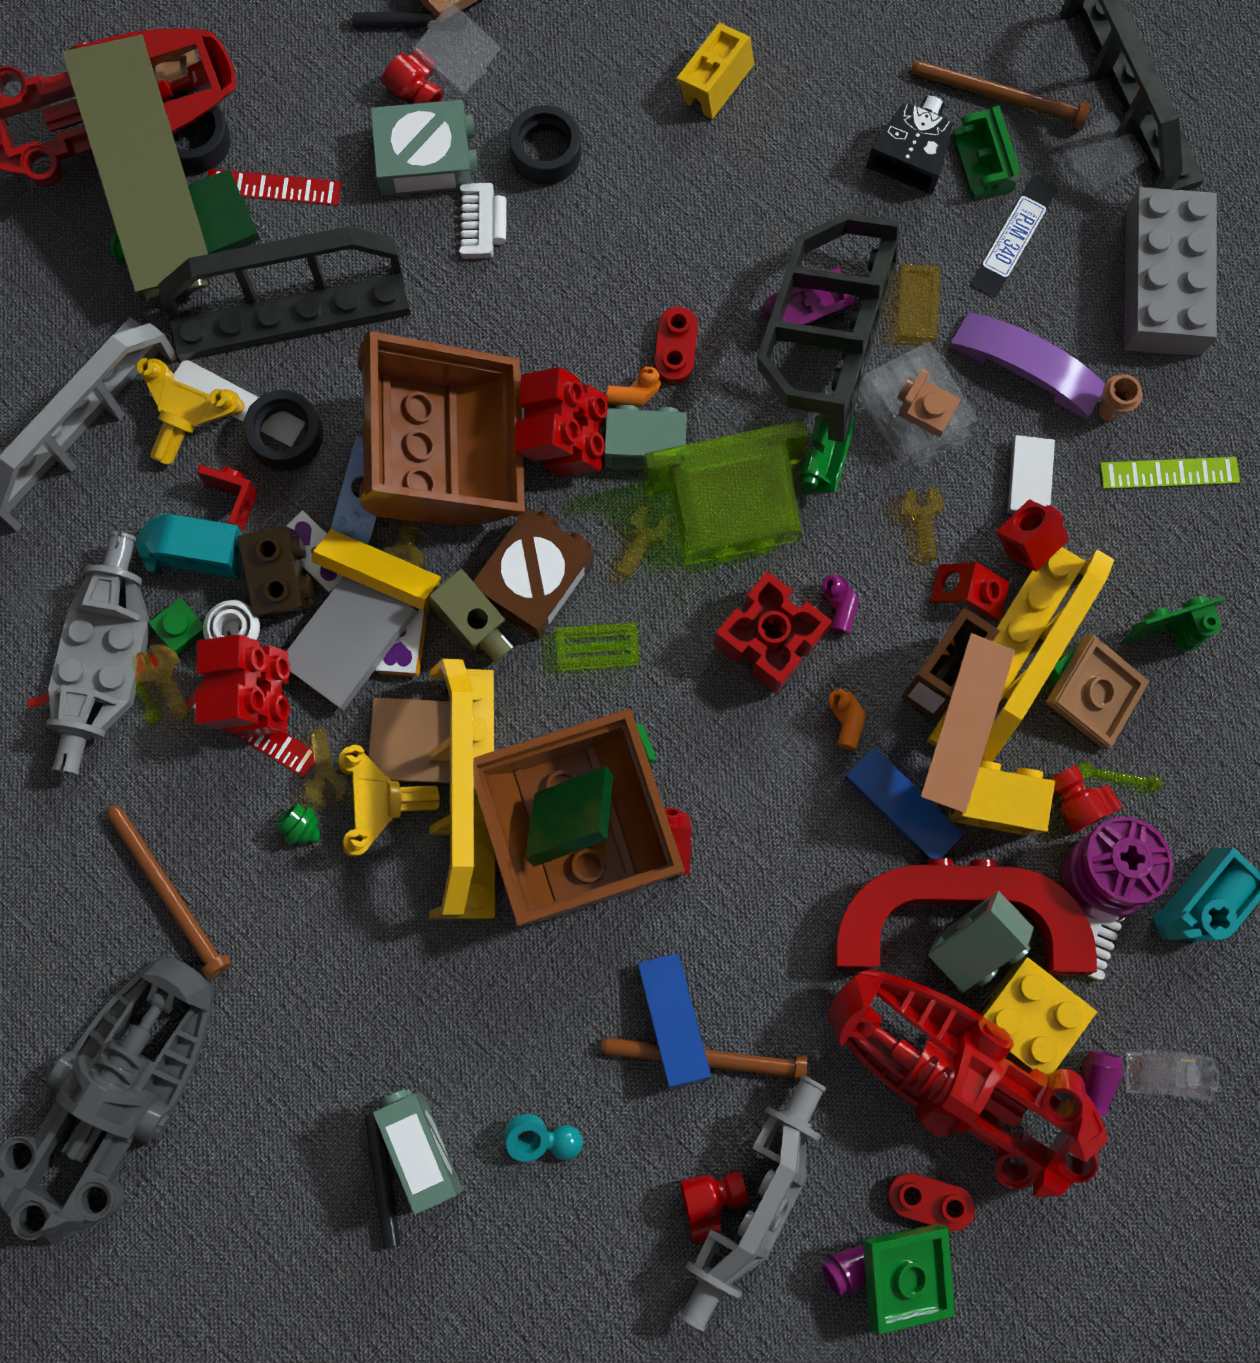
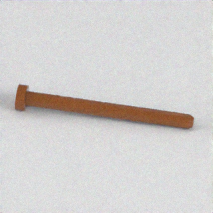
[911,61,1091,130]
[107,805,232,981]
[600,1037,807,1085]

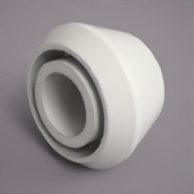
[203,600,260,640]

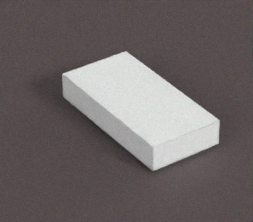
[1007,435,1055,515]

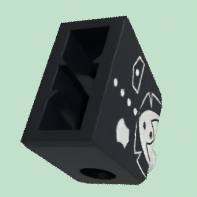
[866,96,953,195]

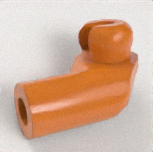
[607,367,661,407]
[828,689,866,751]

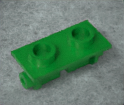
[799,413,856,494]

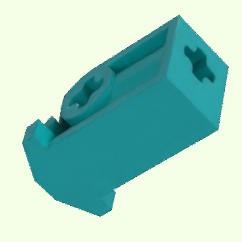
[136,514,243,579]
[1153,848,1260,942]

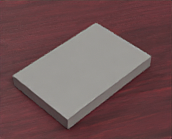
[287,576,418,710]

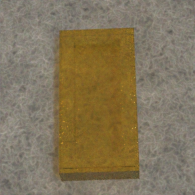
[896,263,941,344]

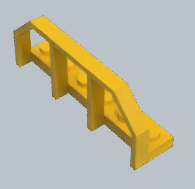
[927,547,1114,762]
[429,659,495,919]

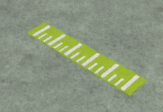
[1101,457,1240,489]

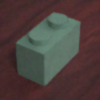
[605,405,687,472]
[928,890,1034,992]

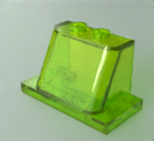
[643,419,809,566]

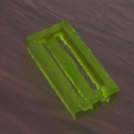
[556,622,640,670]

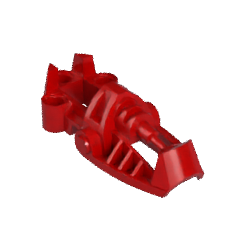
[0,28,236,187]
[828,969,1108,1197]

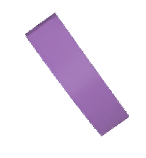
[949,312,1105,419]

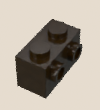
[238,526,314,620]

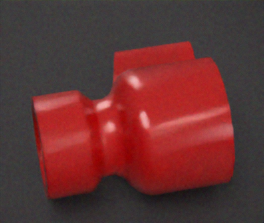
[381,49,444,104]
[1049,765,1123,834]
[680,1170,749,1244]

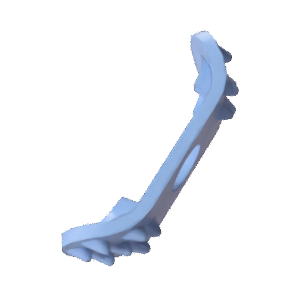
[331,438,376,545]

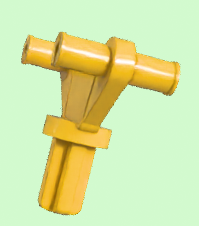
[136,358,245,465]
[338,745,440,857]

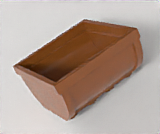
[358,331,525,527]
[473,708,685,927]

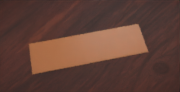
[921,633,1015,813]

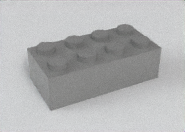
[1124,187,1217,356]

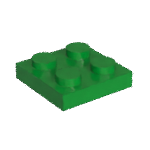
[863,1224,955,1335]

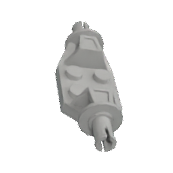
[45,531,152,776]
[679,1075,826,1332]

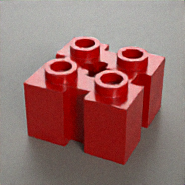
[514,367,608,477]
[713,571,832,695]
[195,634,290,738]

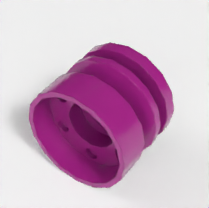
[1061,817,1174,922]

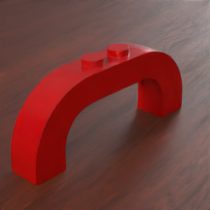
[833,858,1097,976]

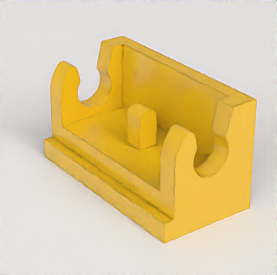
[677,22,754,119]

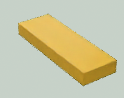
[311,529,441,611]

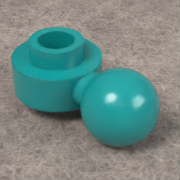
[503,1114,583,1162]

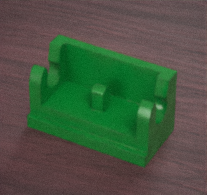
[952,106,1021,201]

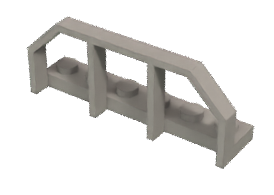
[0,317,178,531]

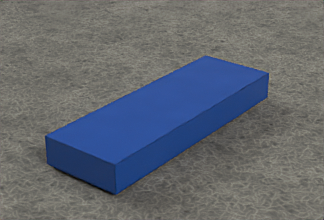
[844,747,964,860]
[637,953,711,1090]

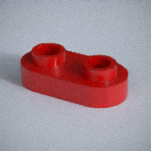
[654,307,698,385]
[886,1172,975,1231]

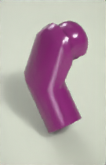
[821,574,859,635]

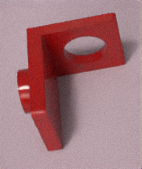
[197,465,258,533]
[930,562,1009,620]

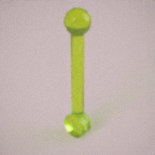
[136,678,163,723]
[1077,762,1163,791]

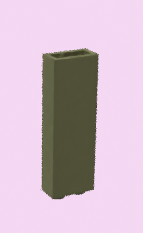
[62,34,214,301]

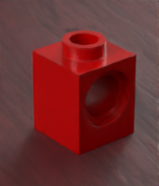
[996,499,1069,572]

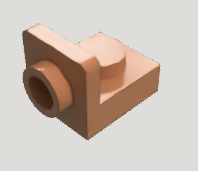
[897,368,961,438]

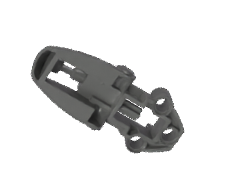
[0,957,214,1245]

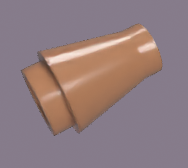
[1098,374,1143,421]

